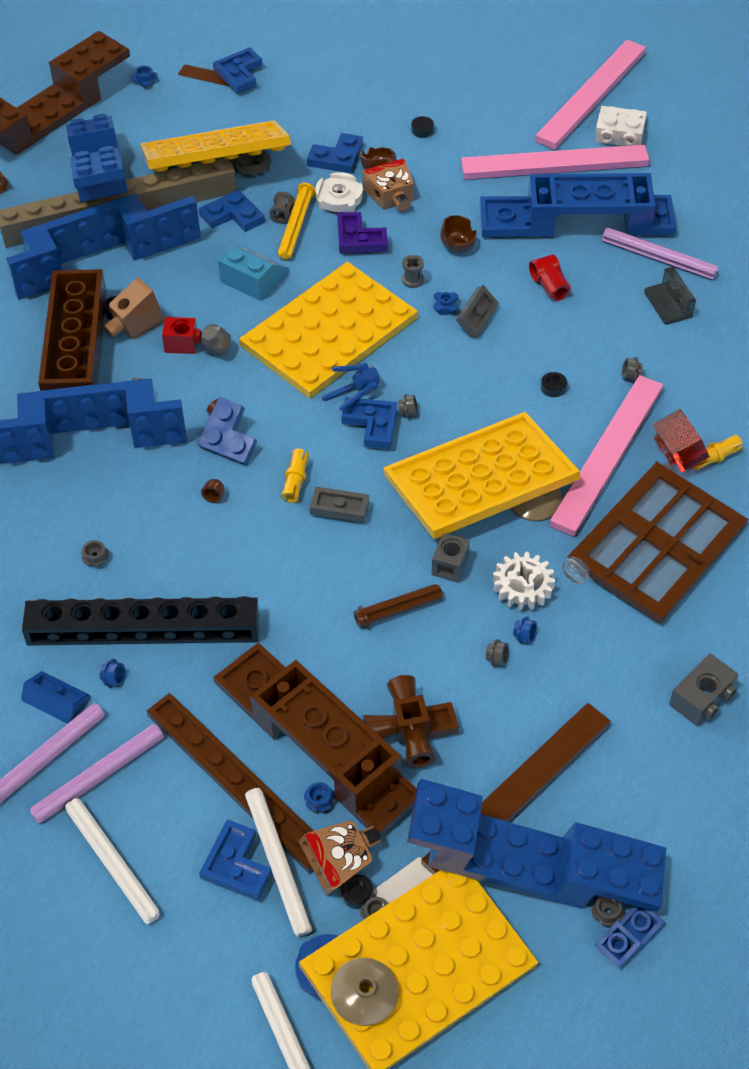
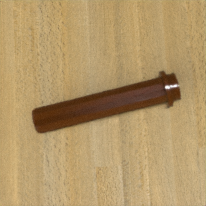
[353,584,443,628]

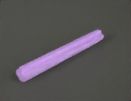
[602,228,718,279]
[0,703,104,803]
[30,724,163,823]

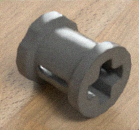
[269,192,295,224]
[402,255,424,288]

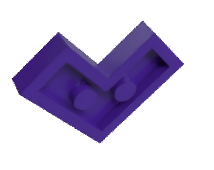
[337,212,388,253]

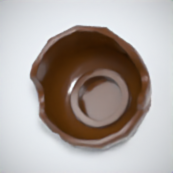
[360,147,397,170]
[440,215,477,252]

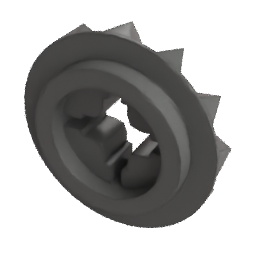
[234,150,271,178]

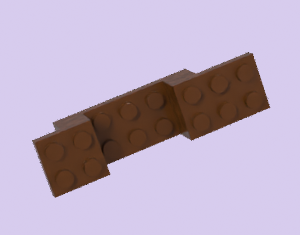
[0,31,130,155]
[214,642,417,837]

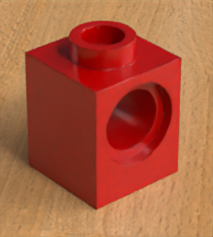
[162,317,202,354]

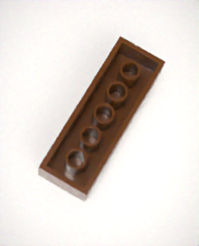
[38,269,107,391]

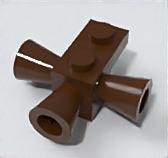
[363,675,459,769]

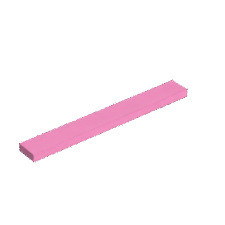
[535,40,646,150]
[461,145,649,179]
[549,375,663,537]

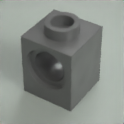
[432,533,470,583]

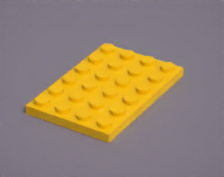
[140,120,291,172]
[239,261,418,399]
[383,412,580,539]
[299,870,539,1069]

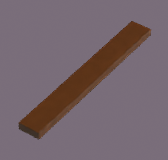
[147,693,313,874]
[421,703,611,875]

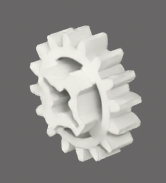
[493,552,555,610]

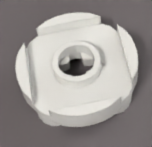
[315,173,363,212]

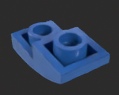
[595,906,665,968]

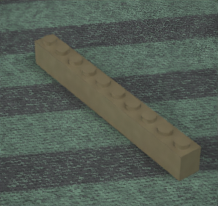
[0,157,237,248]

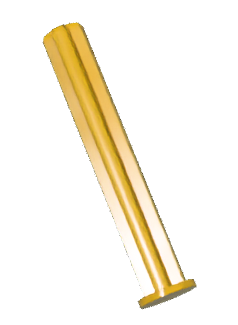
[278,183,316,260]

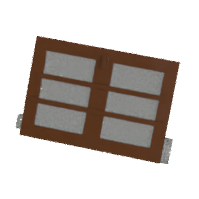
[562,461,749,624]

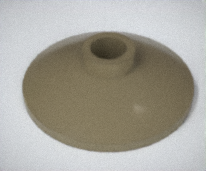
[510,488,563,522]
[331,958,399,1026]

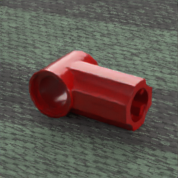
[529,254,571,302]

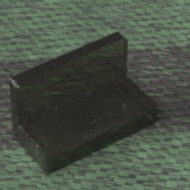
[644,267,696,325]

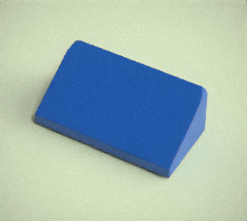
[21,671,90,724]

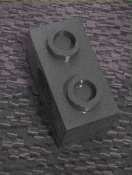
[669,653,739,727]

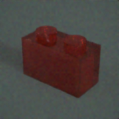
[652,408,710,473]

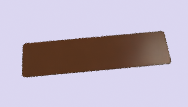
[178,64,229,86]

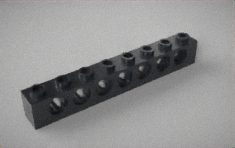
[22,596,259,646]

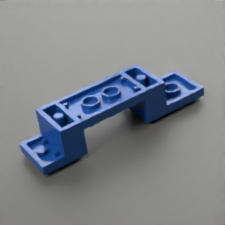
[66,114,128,202]
[480,173,676,237]
[6,193,201,300]
[0,378,187,464]
[407,778,666,912]

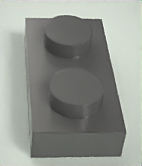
[456,285,499,338]
[310,486,369,523]

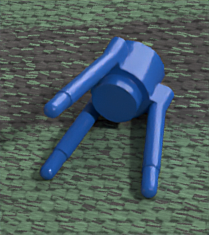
[322,362,380,411]

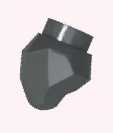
[200,324,231,356]

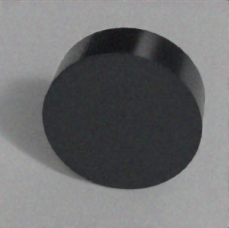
[411,116,434,138]
[541,372,567,397]
[341,874,374,909]

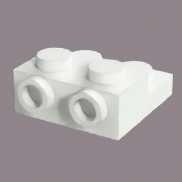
[595,106,647,146]

